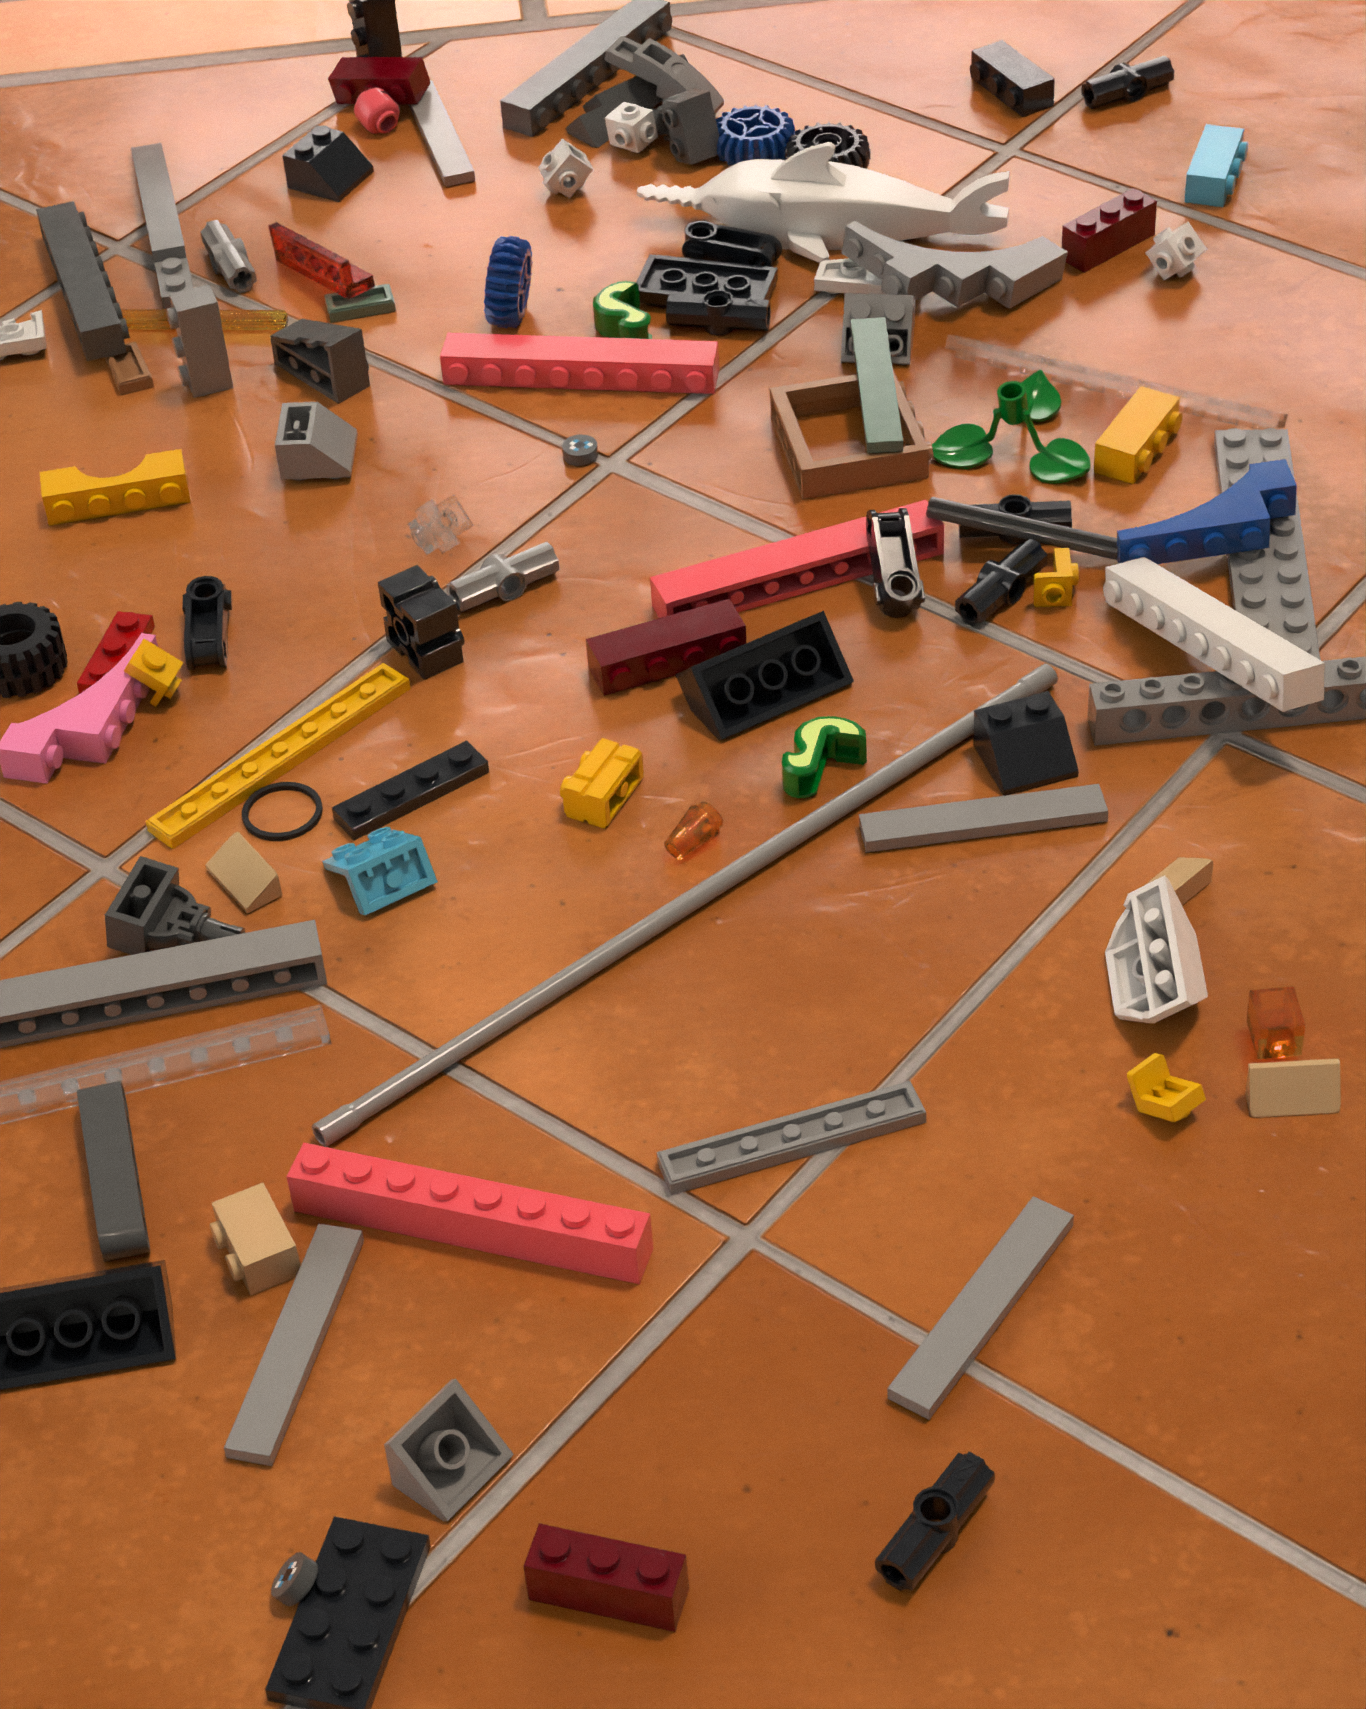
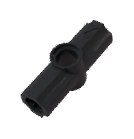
[1082,56,1174,109]
[666,290,771,336]
[959,494,1072,544]
[955,539,1048,627]
[875,1451,995,1591]

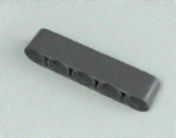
[77,1080,150,1262]

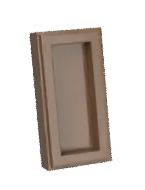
[105,342,154,395]

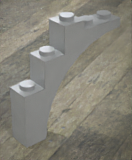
[842,221,1068,309]

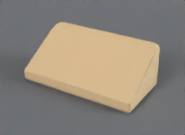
[205,832,282,914]
[1145,857,1213,905]
[1245,1059,1341,1118]

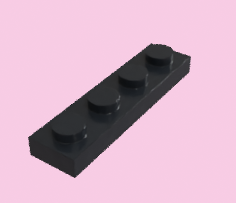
[332,741,490,841]

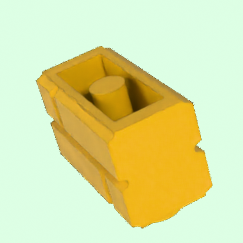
[560,738,644,829]

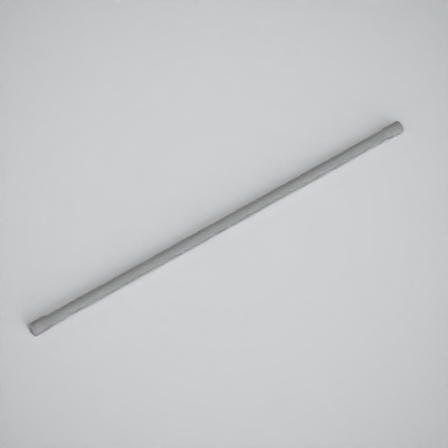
[312,664,1058,1147]

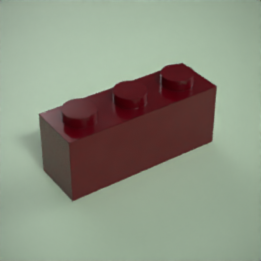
[328,57,431,105]
[1061,188,1157,273]
[523,1523,689,1632]

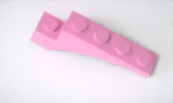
[0,633,158,783]

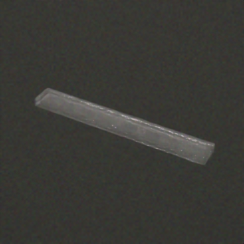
[0,1004,331,1125]

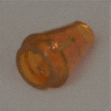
[664,801,723,860]

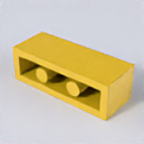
[1094,386,1183,484]

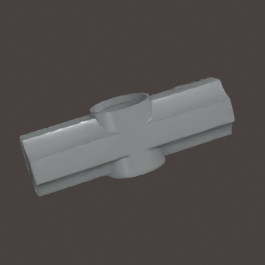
[200,220,257,293]
[446,542,560,613]

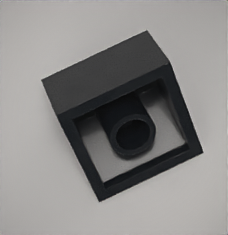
[282,125,374,202]
[973,691,1079,796]

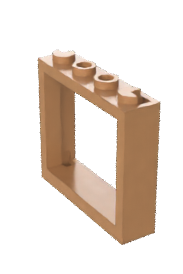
[770,370,934,499]

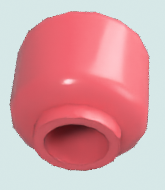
[354,88,400,134]

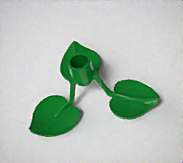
[932,369,1091,483]

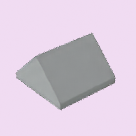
[384,1379,514,1521]

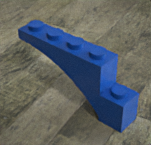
[1117,459,1297,564]

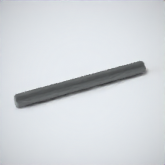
[926,497,1117,560]

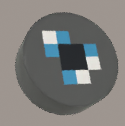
[562,435,598,466]
[271,1552,318,1606]

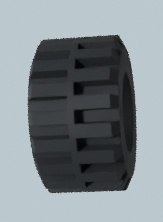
[0,602,68,698]

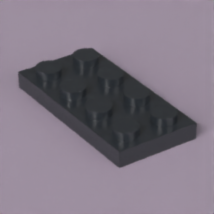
[636,254,778,306]
[265,1516,431,1709]

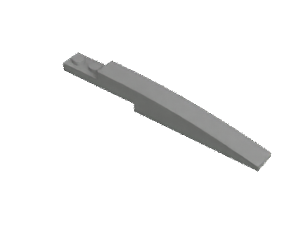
[131,143,193,309]

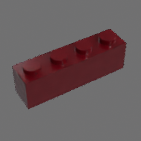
[586,599,747,696]

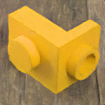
[1033,548,1079,607]
[124,639,184,707]
[1127,1053,1206,1123]

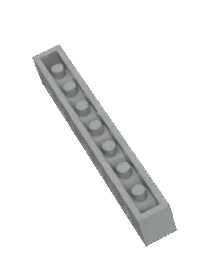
[1087,657,1366,746]

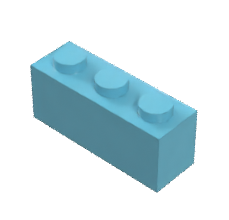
[1185,124,1248,207]

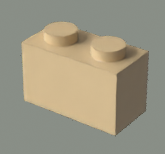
[209,1183,300,1296]

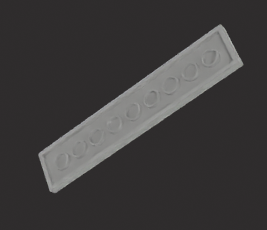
[1214,428,1321,660]

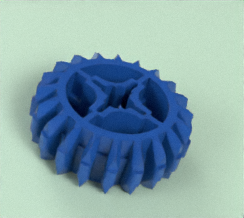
[716,104,795,166]
[484,236,533,328]

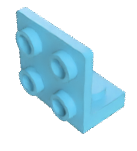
[322,827,438,915]

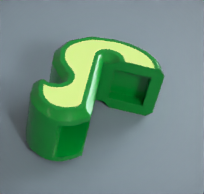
[593,281,652,339]
[781,716,867,798]

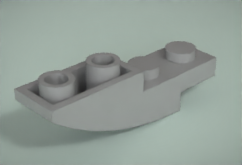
[605,35,724,114]

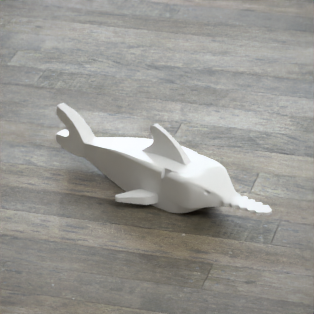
[637,142,1010,263]

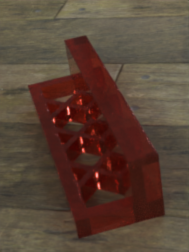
[268,222,375,300]

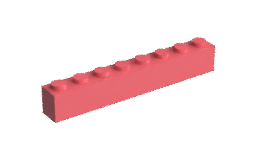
[440,333,719,394]
[650,500,944,618]
[286,1143,653,1284]

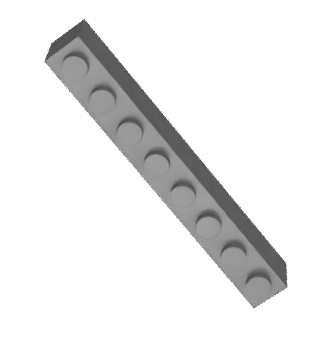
[0,920,327,1048]

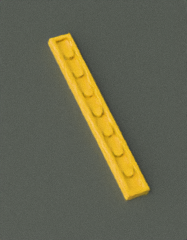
[145,663,411,849]

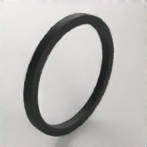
[242,782,323,841]

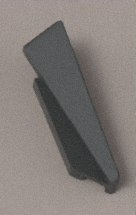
[565,54,689,148]

